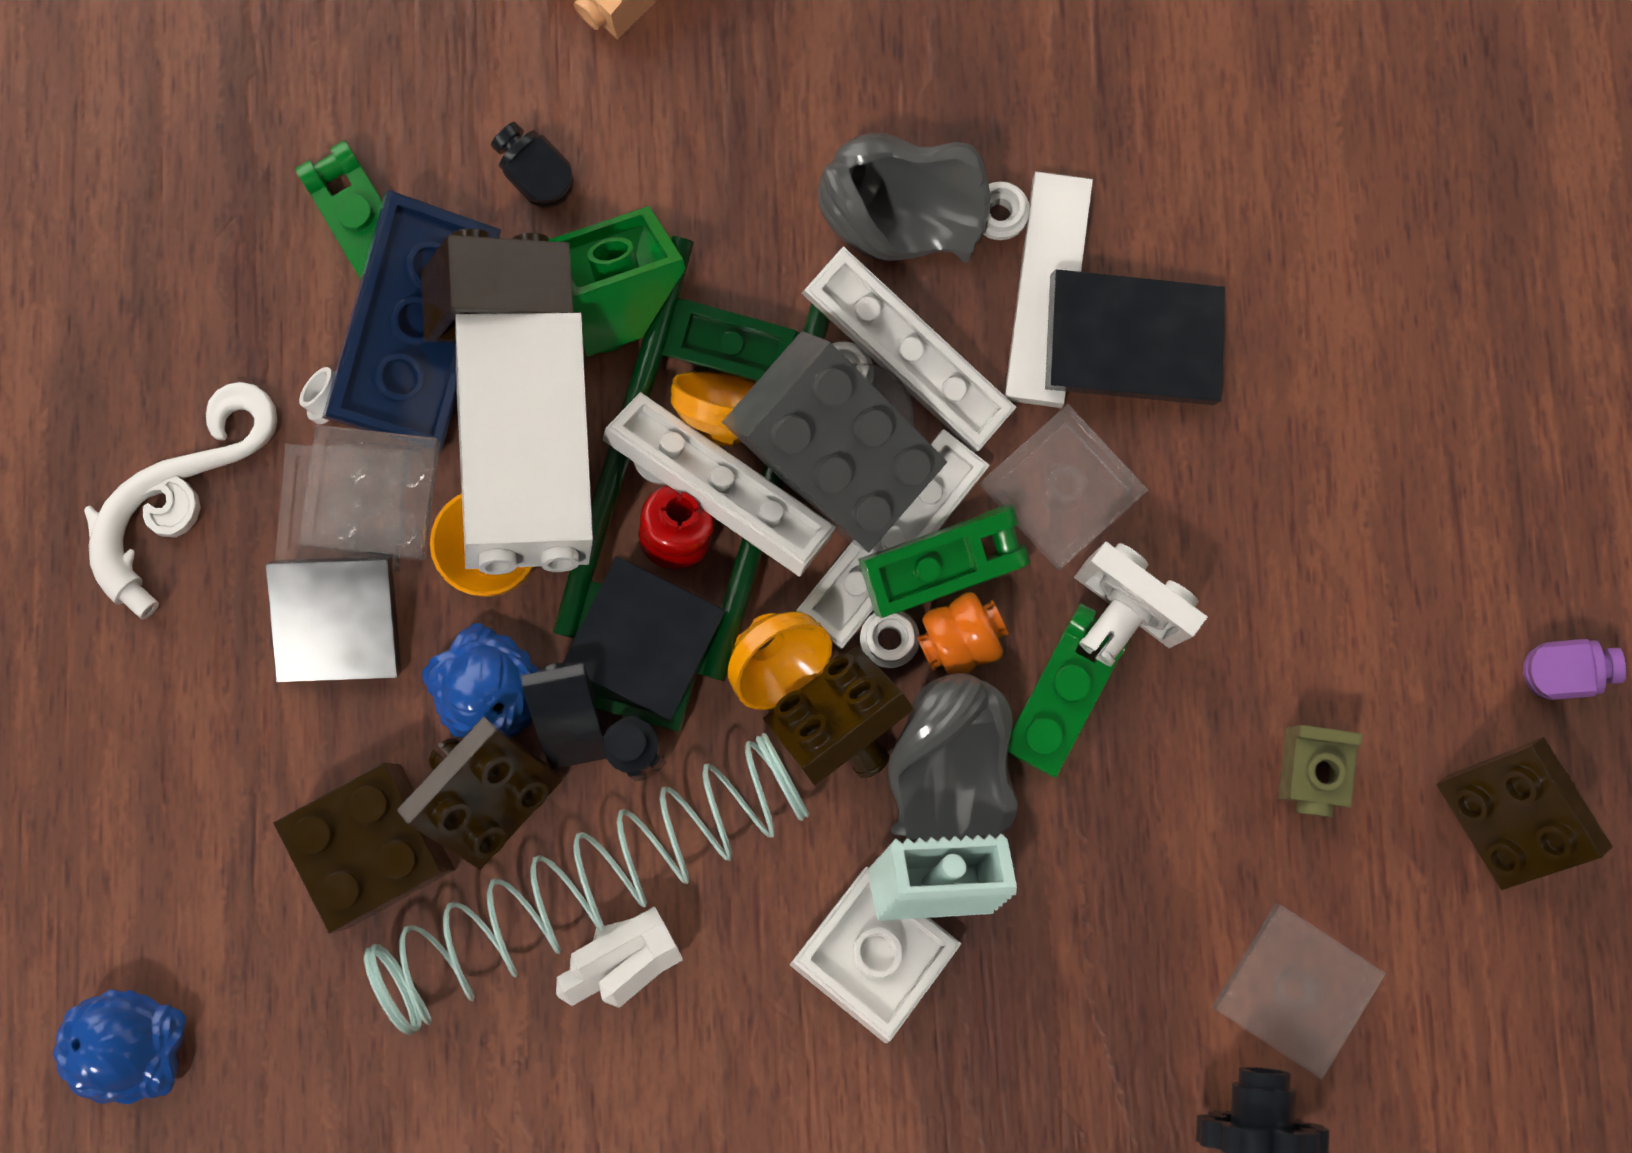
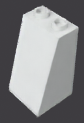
[456,313,593,575]

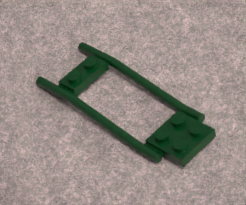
[553,236,830,732]

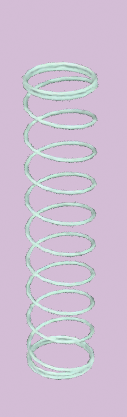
[364,733,809,1036]

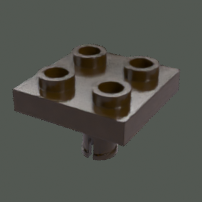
[763,646,915,786]
[397,717,563,870]
[1436,737,1613,890]

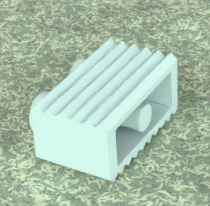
[868,834,1017,921]

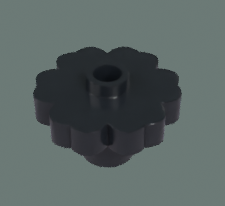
[1196,1067,1330,1153]

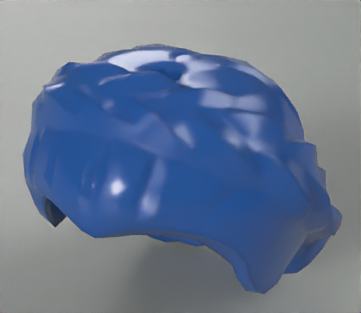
[422,623,538,738]
[53,989,186,1104]

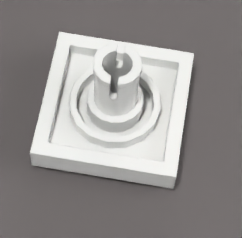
[1074,542,1207,666]

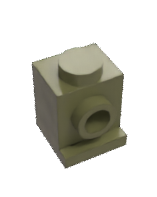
[1278,725,1362,818]

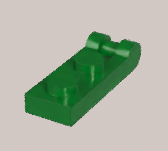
[295,139,383,280]
[858,505,1031,618]
[1008,603,1131,778]

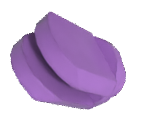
[1522,639,1626,700]

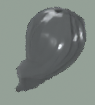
[818,133,991,263]
[887,673,1018,842]

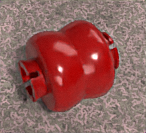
[638,485,716,570]

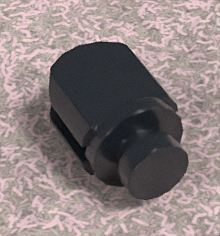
[491,121,574,209]
[603,716,666,781]

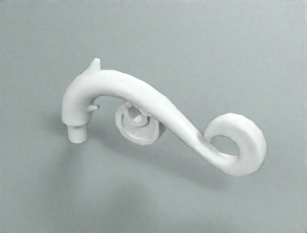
[84,382,278,620]

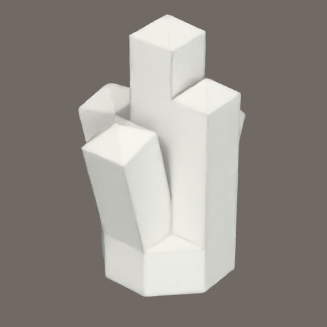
[556,906,683,1008]

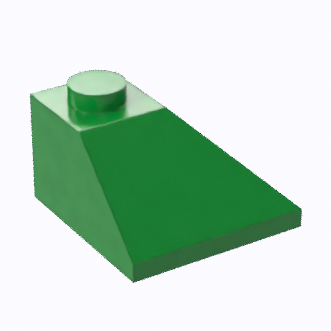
[549,206,685,357]

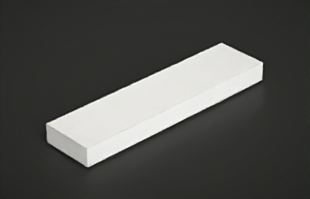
[1004,172,1093,408]
[801,246,1017,452]
[602,392,836,577]
[796,429,990,650]

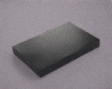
[1045,269,1225,405]

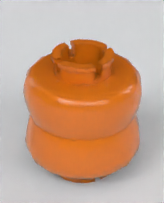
[916,592,1009,675]

